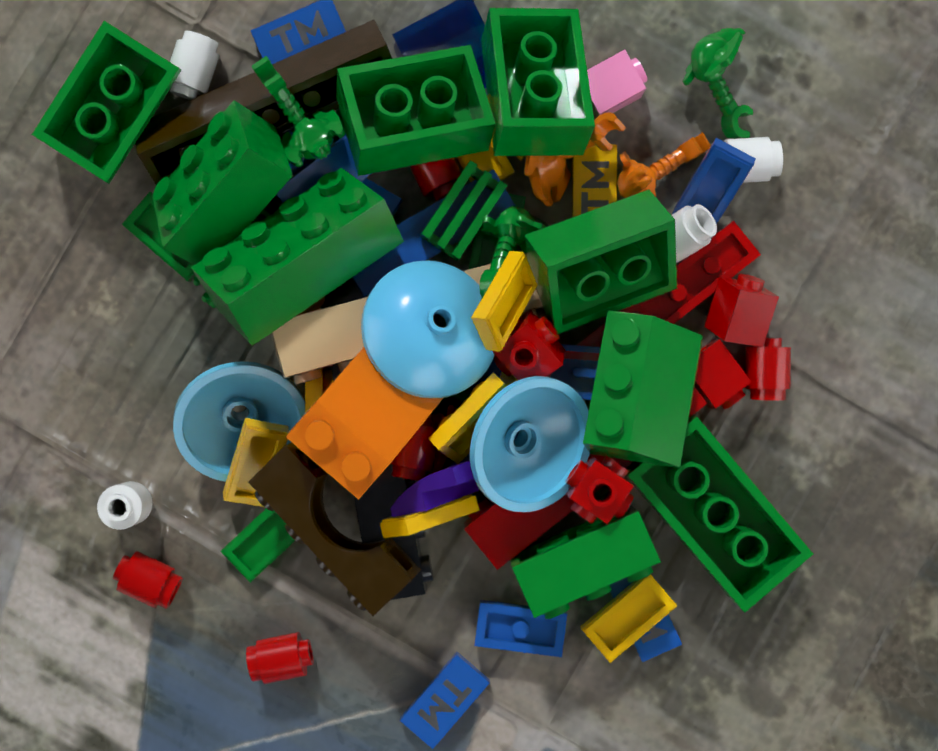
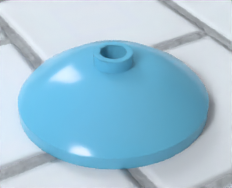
[361,261,495,398]
[173,362,305,482]
[470,376,590,512]

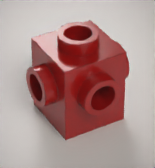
[493,309,565,380]
[565,455,634,524]

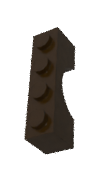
[248,442,421,616]

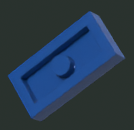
[474,600,567,657]

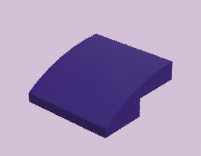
[390,460,480,517]

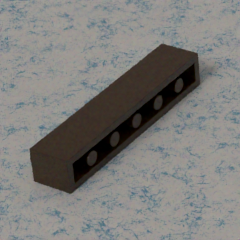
[135,20,392,185]

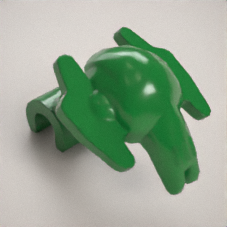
[682,28,753,139]
[251,56,345,167]
[479,206,546,298]

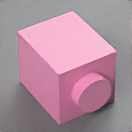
[587,50,647,120]

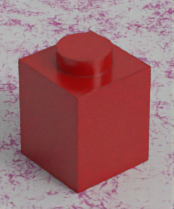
[704,274,779,347]
[694,339,751,410]

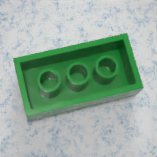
[191,168,404,346]
[626,415,813,613]

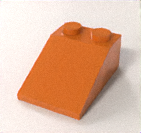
[286,347,443,500]

